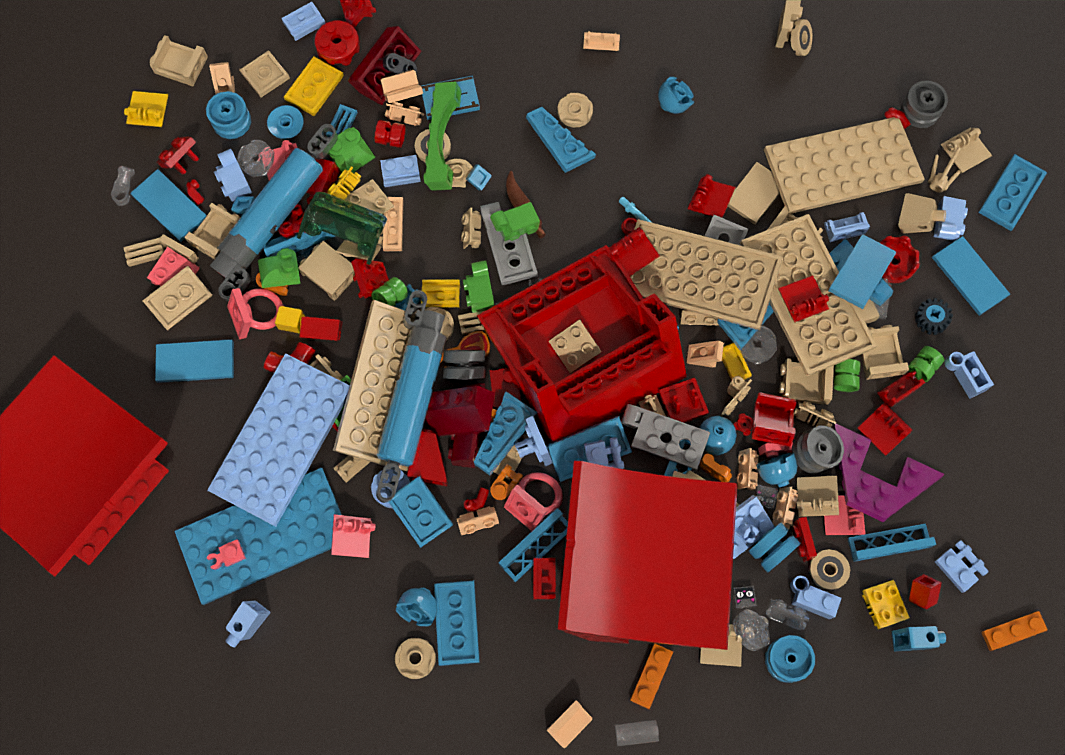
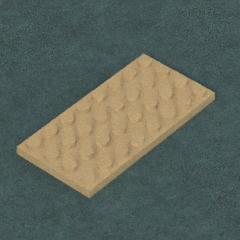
[764,117,925,214]
[740,214,877,377]
[630,219,783,330]
[333,300,444,472]

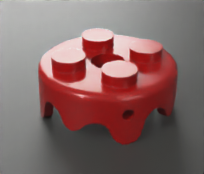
[314,20,360,66]
[879,236,920,283]

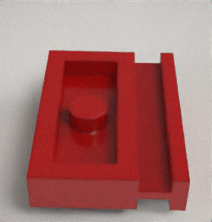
[490,368,521,409]
[792,517,817,562]

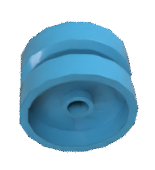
[206,91,251,139]
[748,522,801,573]
[765,635,815,683]

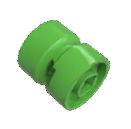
[372,277,408,307]
[908,346,944,382]
[834,359,860,392]

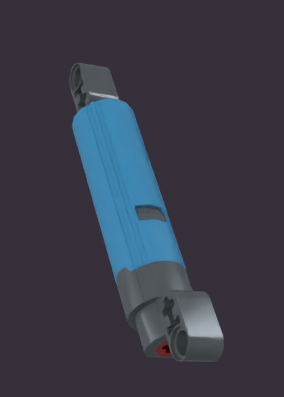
[210,124,338,302]
[376,290,447,503]

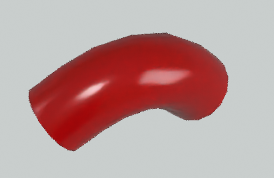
[264,342,316,373]

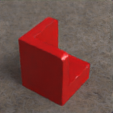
[909,574,942,610]

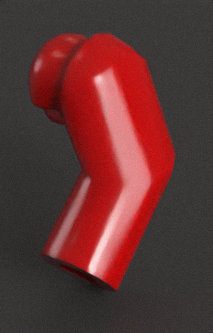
[884,107,911,129]
[186,179,205,205]
[464,488,489,512]

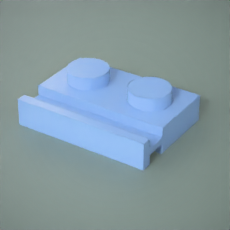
[282,2,325,41]
[380,155,421,187]

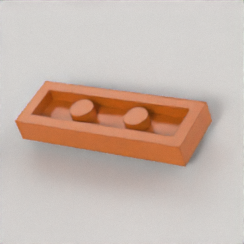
[981,611,1048,651]
[630,643,673,709]

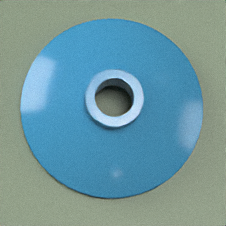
[267,105,304,139]

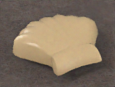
[446,159,473,188]

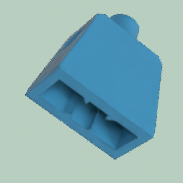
[891,626,946,651]

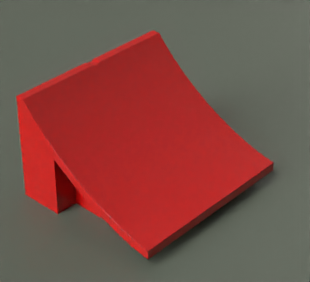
[477,245,687,443]
[0,356,169,576]
[558,461,737,650]

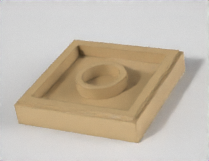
[240,50,290,97]

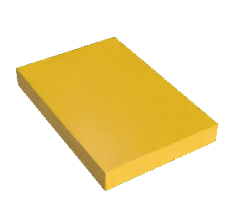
[284,56,344,116]

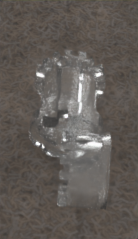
[111,166,135,206]

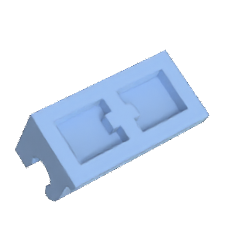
[824,212,870,242]

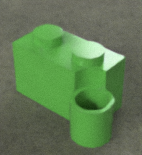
[490,202,540,241]
[463,261,494,313]

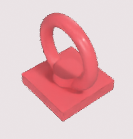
[227,288,283,339]
[504,472,563,531]

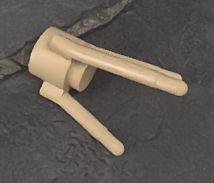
[928,147,961,192]

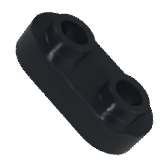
[383,53,417,75]

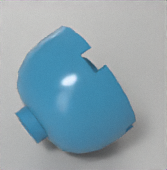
[658,77,694,114]
[699,416,737,456]
[756,453,798,487]
[396,588,438,626]

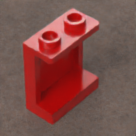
[752,393,797,447]

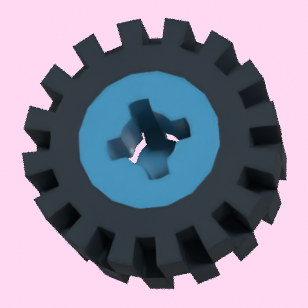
[915,298,953,335]

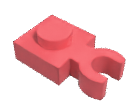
[758,442,793,458]
[207,539,246,570]

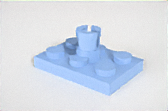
[515,416,552,466]
[733,495,775,559]

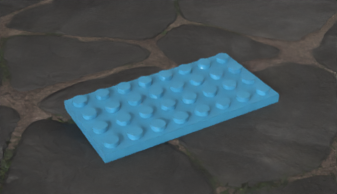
[175,468,342,605]

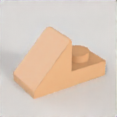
[209,62,235,94]
[687,341,724,367]

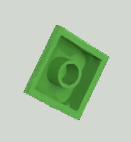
[328,127,375,173]
[258,248,300,288]

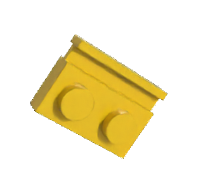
[421,280,460,307]

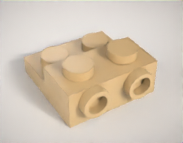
[775,0,803,48]

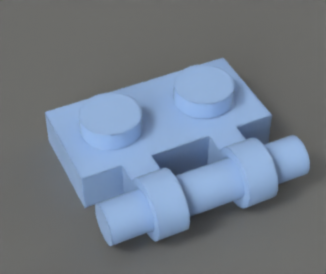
[584,437,625,469]
[935,540,989,593]

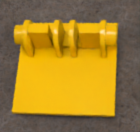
[124,91,168,127]
[326,167,361,205]
[862,580,910,629]

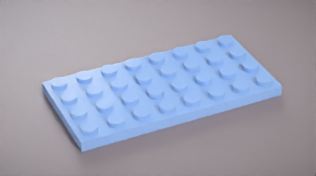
[207,353,350,527]

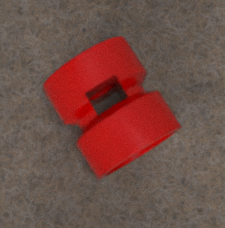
[375,120,406,148]

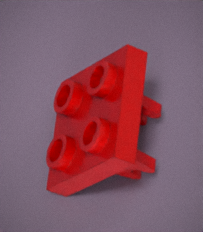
[340,0,376,28]
[157,137,199,174]
[351,259,389,298]
[659,378,709,423]

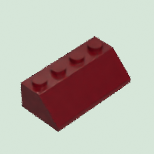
[348,26,421,105]
[448,383,486,468]
[425,386,495,437]

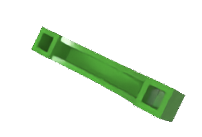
[424,82,462,190]

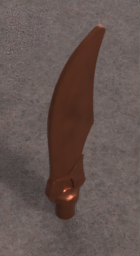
[506,171,546,239]

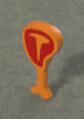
[440,331,490,363]

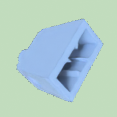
[225,600,271,647]

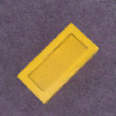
[722,343,752,380]

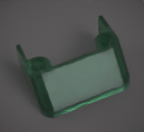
[297,192,387,265]

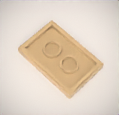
[728,162,780,224]
[143,266,213,331]

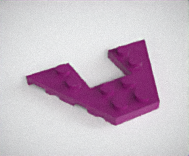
[832,424,944,522]

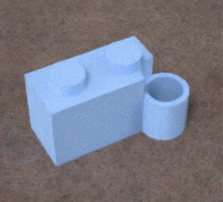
[214,149,252,202]
[934,196,968,241]
[945,351,994,399]
[790,576,841,619]

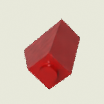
[407,429,448,486]

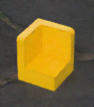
[275,306,305,334]

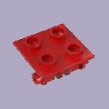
[688,174,736,218]
[609,227,660,277]
[778,275,829,323]
[857,403,912,456]

